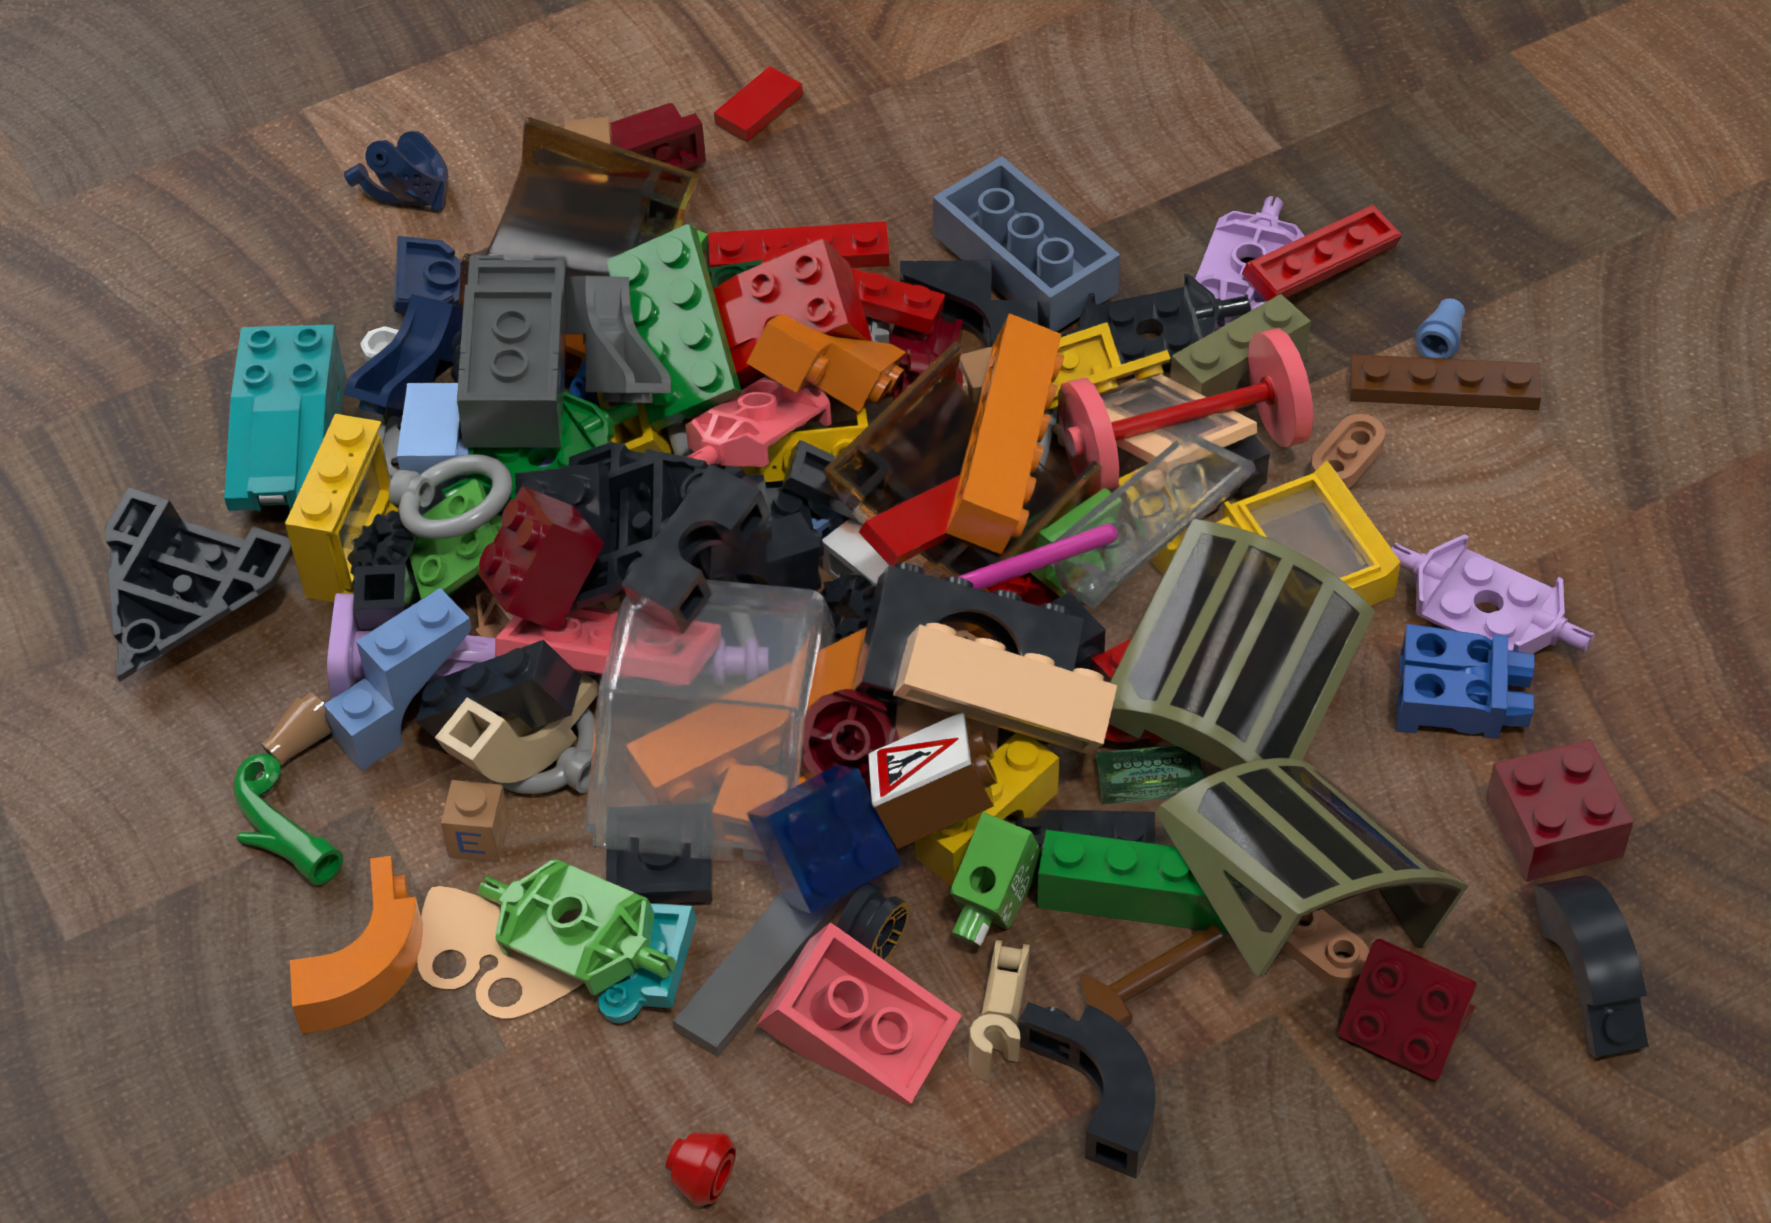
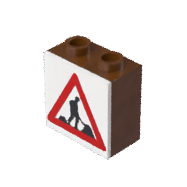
[869,711,998,849]

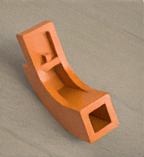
[290,856,423,1034]

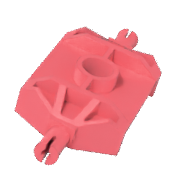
[686,375,832,467]

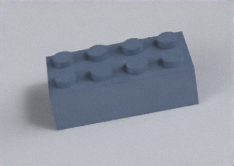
[933,156,1120,332]

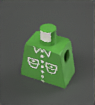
[950,812,1042,947]

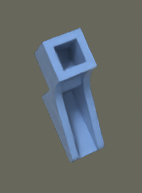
[323,588,471,771]

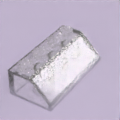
[1052,431,1256,609]

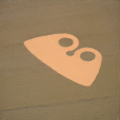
[417,886,585,1019]

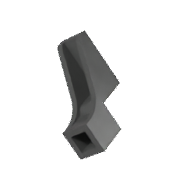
[566,276,671,403]

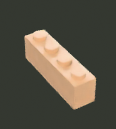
[893,623,1117,755]

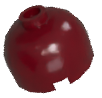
[792,689,899,794]

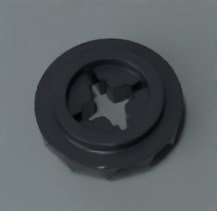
[347,510,416,576]
[809,573,876,646]

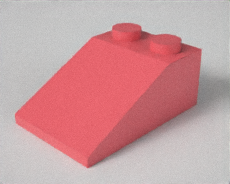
[756,922,962,1106]

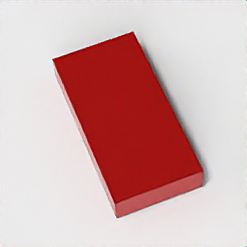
[714,66,803,142]

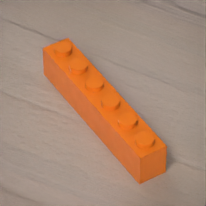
[946,313,1064,554]

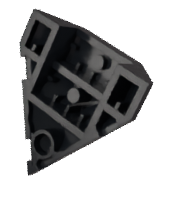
[568,442,746,613]
[105,487,293,682]

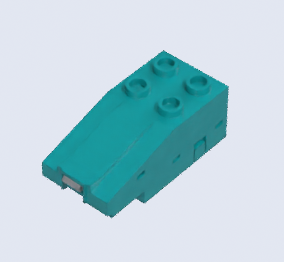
[224,325,346,511]

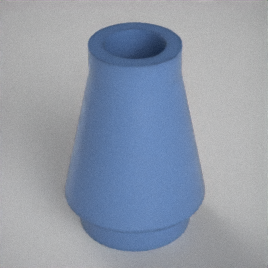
[1415,298,1465,359]

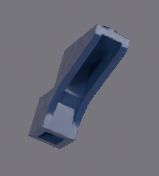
[344,294,464,417]

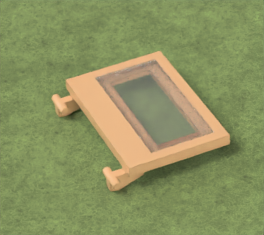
[1052,374,1257,492]

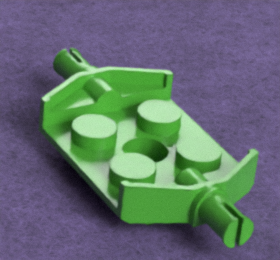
[478,859,675,996]

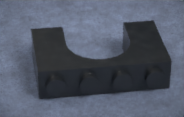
[852,563,1084,745]

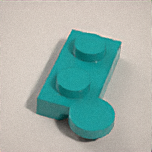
[598,904,697,1023]

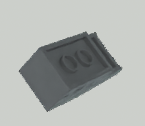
[457,254,567,447]

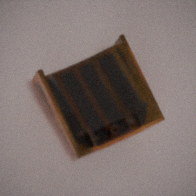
[459,117,699,306]
[824,341,1103,591]

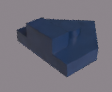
[393,236,469,313]

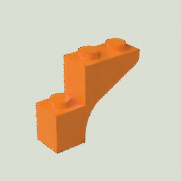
[747,313,906,412]

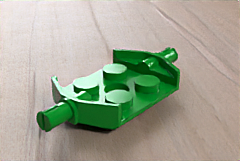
[441,392,639,509]

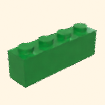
[1038,830,1257,934]

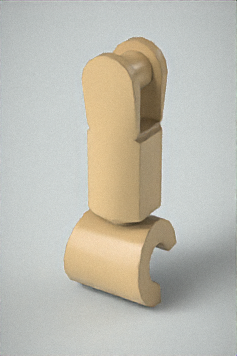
[968,940,1030,1082]

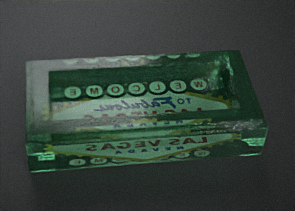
[1096,745,1204,805]

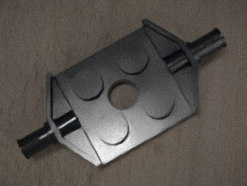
[1060,274,1251,365]

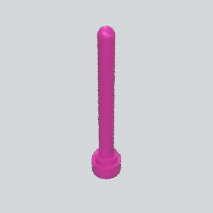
[958,524,1118,590]

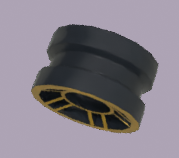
[836,883,910,961]

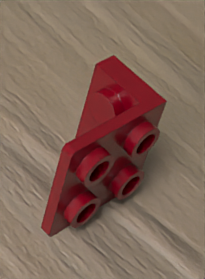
[609,103,706,190]

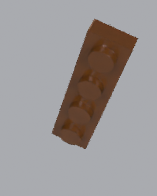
[1350,354,1541,410]

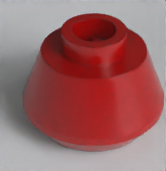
[666,1132,736,1207]

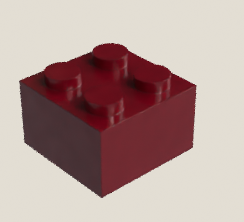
[477,486,604,631]
[1486,739,1634,882]

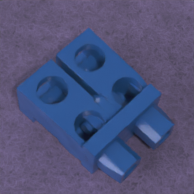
[1396,624,1534,739]

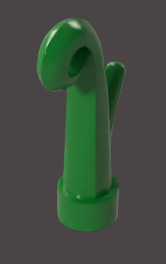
[233,754,343,885]

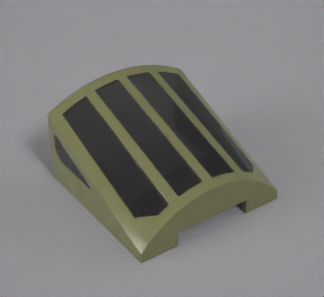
[1109,519,1375,809]
[1156,758,1469,976]

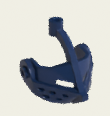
[344,130,449,211]

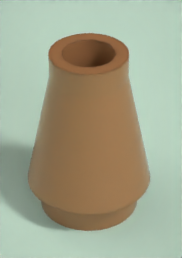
[261,692,332,766]

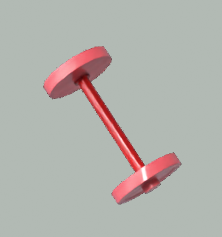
[1058,328,1314,498]

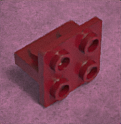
[1339,939,1477,1080]

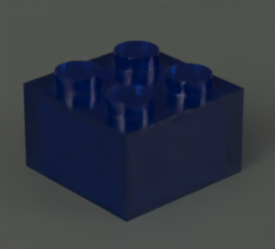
[747,765,901,913]

